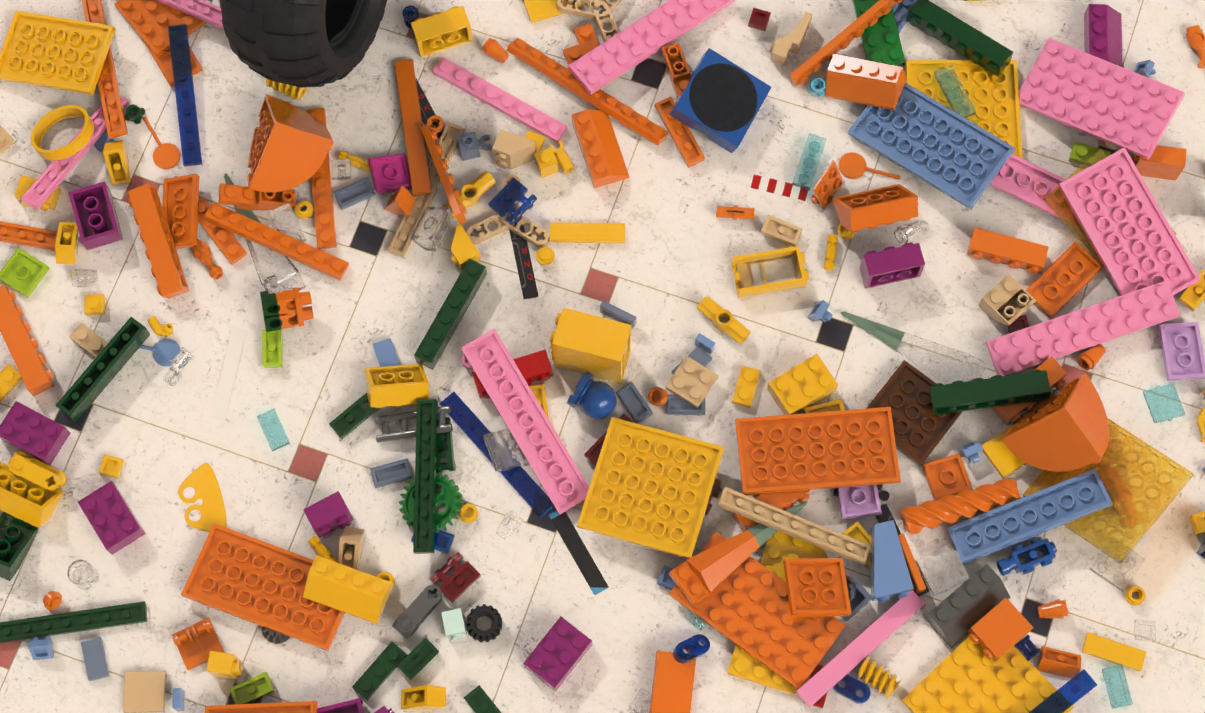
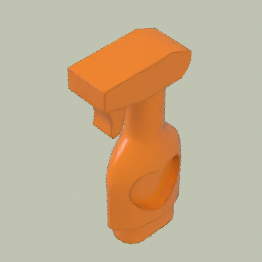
[1186,25,1205,69]

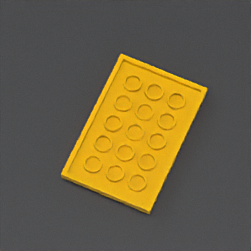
[0,11,116,95]

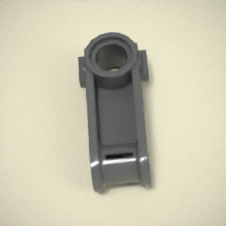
[392,585,442,639]

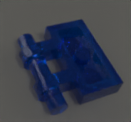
[488,177,537,226]

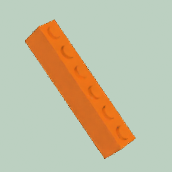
[128,183,190,299]
[0,285,55,397]

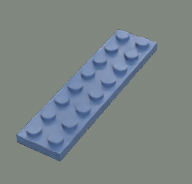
[947,468,1112,565]

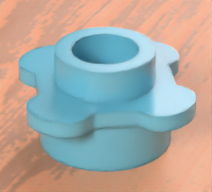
[807,77,826,97]

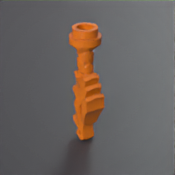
[190,239,224,280]

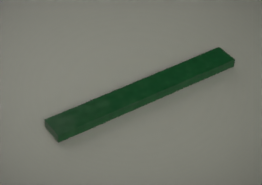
[413,399,438,554]
[0,601,148,643]

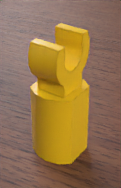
[550,141,575,174]

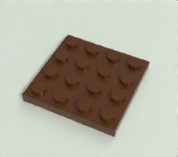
[866,360,963,467]

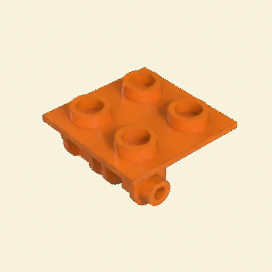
[811,160,843,210]
[172,617,224,670]

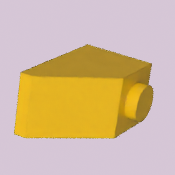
[103,140,131,185]
[55,222,79,265]
[450,224,481,271]
[401,685,446,710]

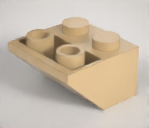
[978,274,1036,326]

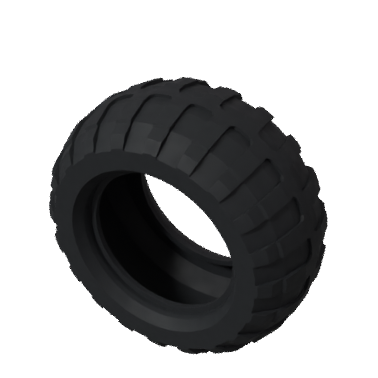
[219,0,387,88]

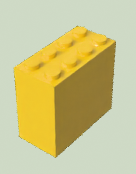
[550,308,631,384]

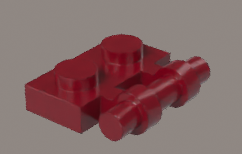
[429,552,481,603]

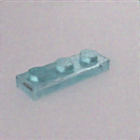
[934,65,976,118]
[792,133,827,190]

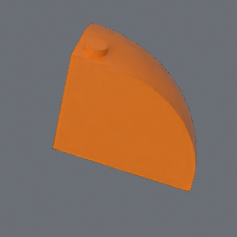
[248,94,333,192]
[1001,373,1109,472]

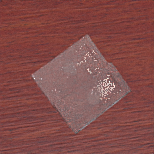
[483,429,530,471]

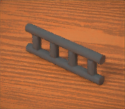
[375,405,453,443]

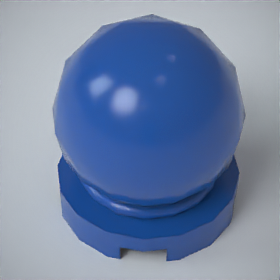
[567,371,617,419]

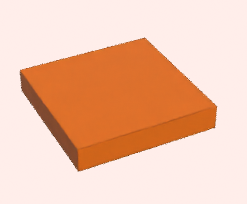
[922,453,972,501]

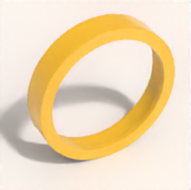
[31,105,94,161]

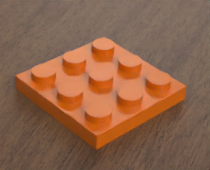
[783,558,852,617]

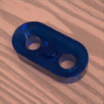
[673,634,710,664]
[833,674,871,704]

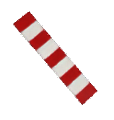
[751,174,820,205]

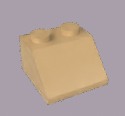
[492,130,537,169]

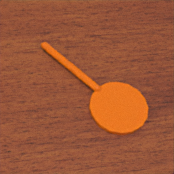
[143,117,181,169]
[839,152,901,179]

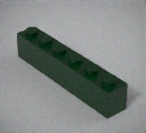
[907,0,1013,77]
[414,258,487,370]
[55,317,150,422]
[929,370,1051,416]

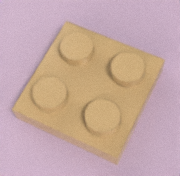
[665,355,719,409]

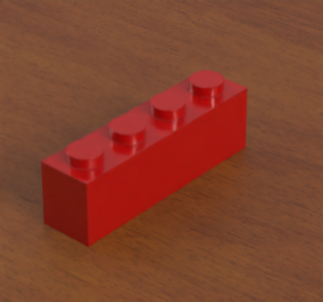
[472,349,553,399]

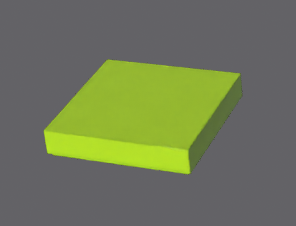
[0,248,50,298]

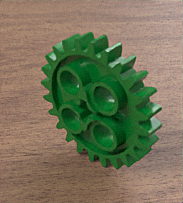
[399,472,463,534]

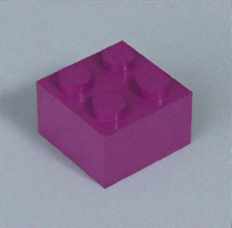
[303,491,354,538]

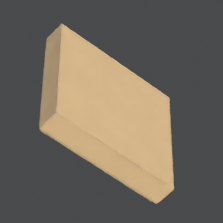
[123,671,166,713]

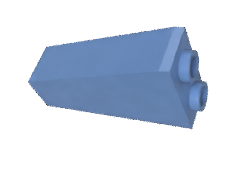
[871,520,914,603]

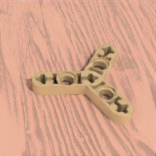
[556,0,622,42]
[467,174,549,247]

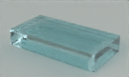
[257,408,290,451]
[1102,665,1133,709]

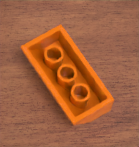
[825,54,907,110]
[572,109,630,188]
[833,184,918,232]

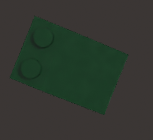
[0,512,39,581]

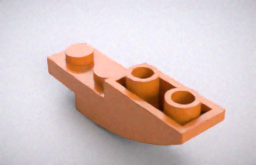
[661,42,691,99]
[219,183,296,210]

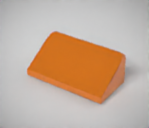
[1037,646,1081,679]

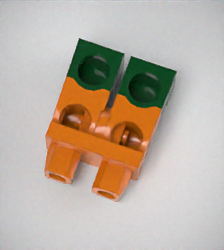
[260,288,314,332]

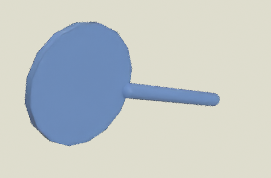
[139,339,181,366]

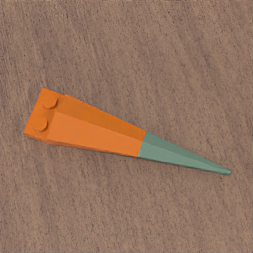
[669,501,808,606]

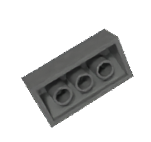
[925,564,1011,648]

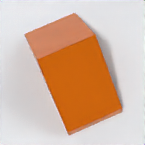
[384,186,416,216]

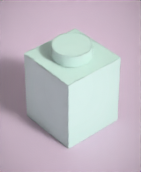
[441,608,467,641]

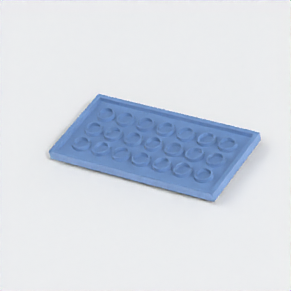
[848,83,1015,210]

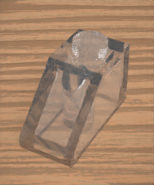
[268,203,307,242]

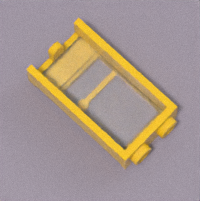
[731,246,809,299]

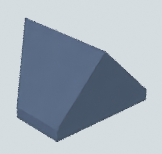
[842,574,873,622]

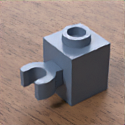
[457,132,492,161]

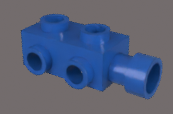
[996,537,1057,576]

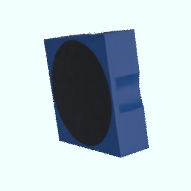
[669,48,772,153]

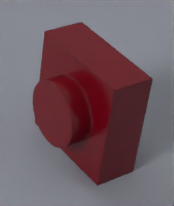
[748,8,771,31]
[1008,315,1029,334]

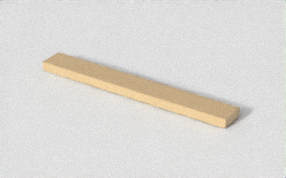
[387,122,465,259]
[717,486,871,565]

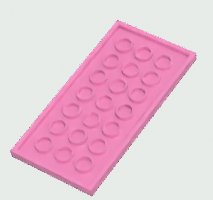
[1014,38,1185,160]
[1058,147,1201,296]

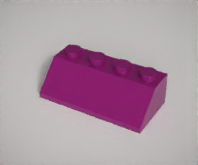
[1084,4,1122,67]

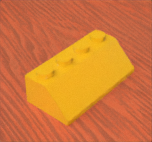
[0,462,64,528]
[303,555,392,624]

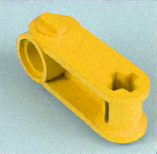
[8,451,67,490]

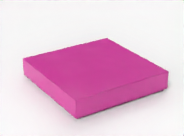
[368,153,412,194]

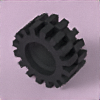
[466,604,502,643]

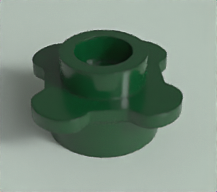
[124,104,146,124]

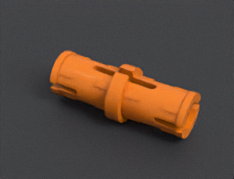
[716,205,755,220]

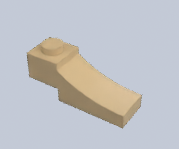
[769,12,812,65]

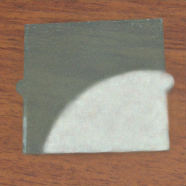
[1143,383,1185,424]

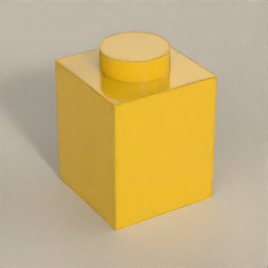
[534,147,559,178]

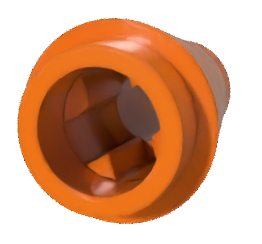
[481,38,509,63]
[1078,344,1106,370]
[1037,599,1068,619]

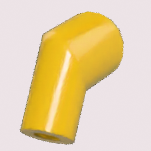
[147,316,174,337]

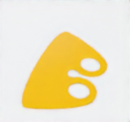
[178,463,227,531]

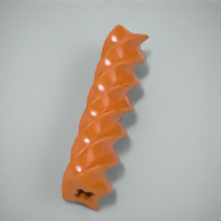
[899,479,1021,534]

